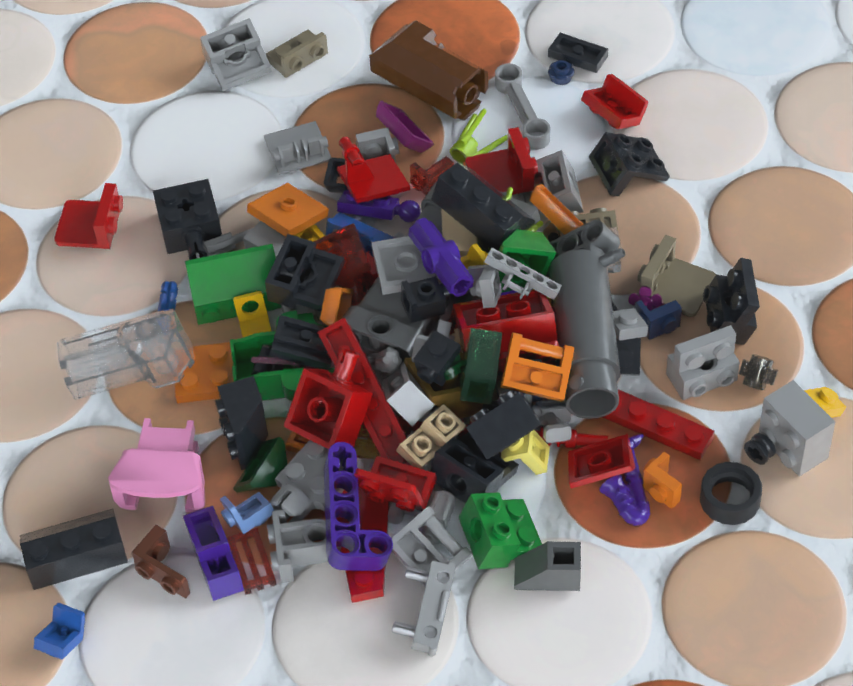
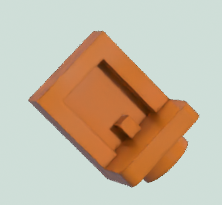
[643,452,682,509]

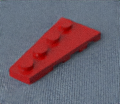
[336,483,390,603]

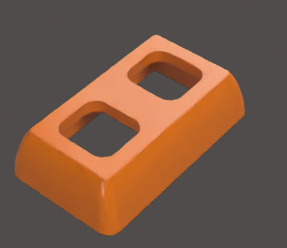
[530,184,584,235]
[320,287,354,326]

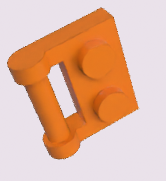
[501,332,574,402]

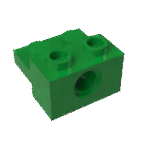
[458,492,542,570]

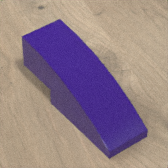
[183,506,244,601]

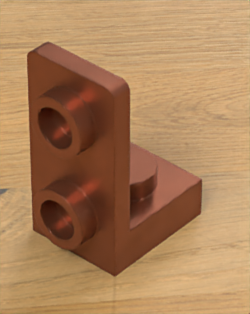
[132,525,190,598]

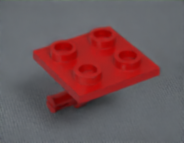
[337,136,411,204]

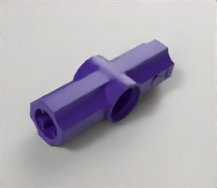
[408,218,474,297]

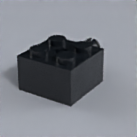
[153,179,222,260]

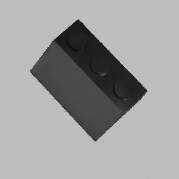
[431,162,535,251]
[20,508,128,590]

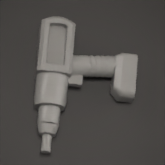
[532,399,572,443]
[387,490,456,546]

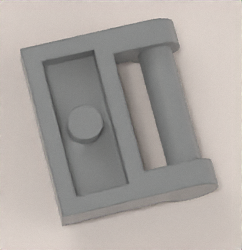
[392,506,473,588]

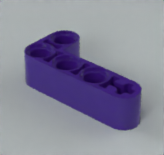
[324,442,393,571]

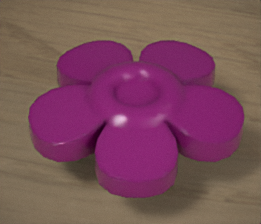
[628,286,663,311]

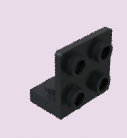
[588,132,670,196]

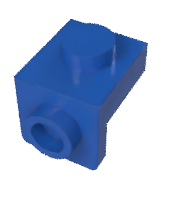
[34,603,85,660]

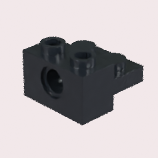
[265,234,345,311]
[703,258,760,345]
[430,432,519,504]

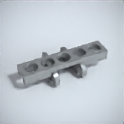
[484,248,562,300]

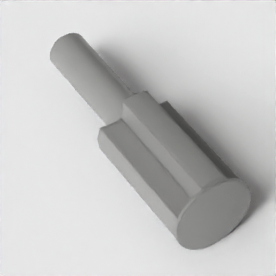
[204,228,253,256]

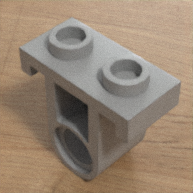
[267,510,328,583]

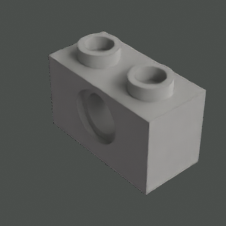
[382,361,435,426]

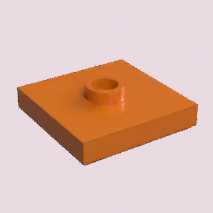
[247,182,329,237]

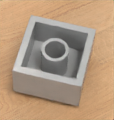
[759,380,836,477]

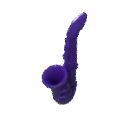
[599,434,650,526]

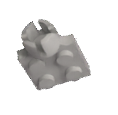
[270,440,364,523]

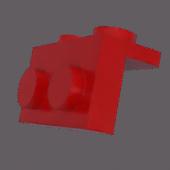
[581,74,649,130]

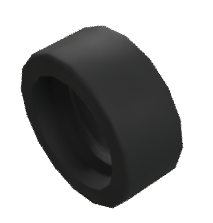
[700,462,762,525]

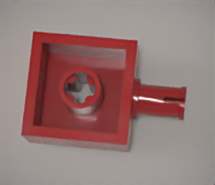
[283,348,373,449]

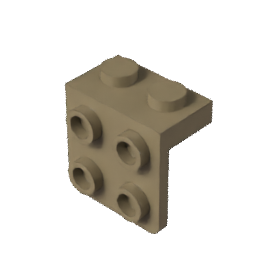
[637,235,716,317]

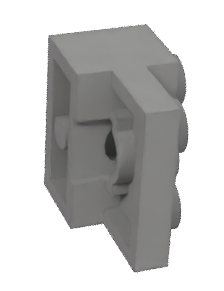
[200,18,272,91]
[518,150,584,213]
[666,325,740,400]

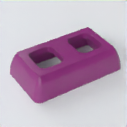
[376,101,434,153]

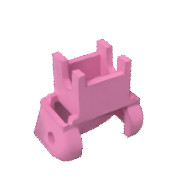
[108,418,206,513]

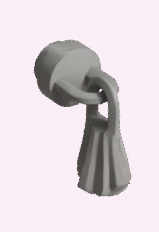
[367,347,402,387]

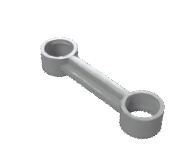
[495,63,550,150]

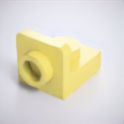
[501,430,550,475]

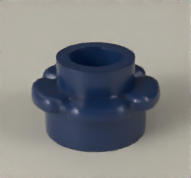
[548,60,575,85]

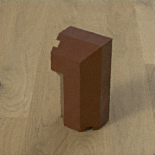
[369,21,488,121]

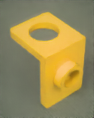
[233,291,272,338]

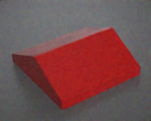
[568,434,636,489]

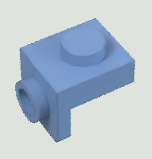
[220,492,274,534]

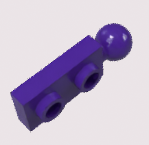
[337,190,421,223]

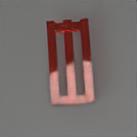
[227,528,277,595]

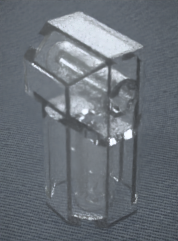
[57,309,195,400]

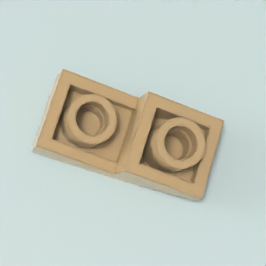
[396,404,466,469]

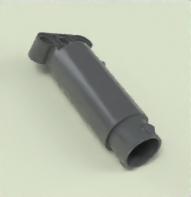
[546,220,625,419]

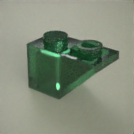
[460,328,502,404]

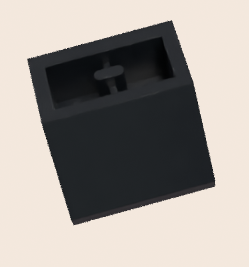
[215,376,268,470]
[466,390,542,460]

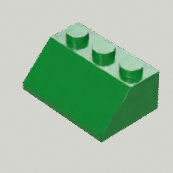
[185,244,281,325]

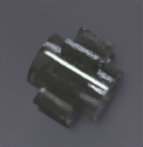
[739,354,778,390]

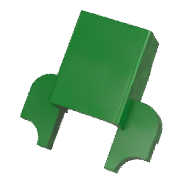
[230,311,335,401]

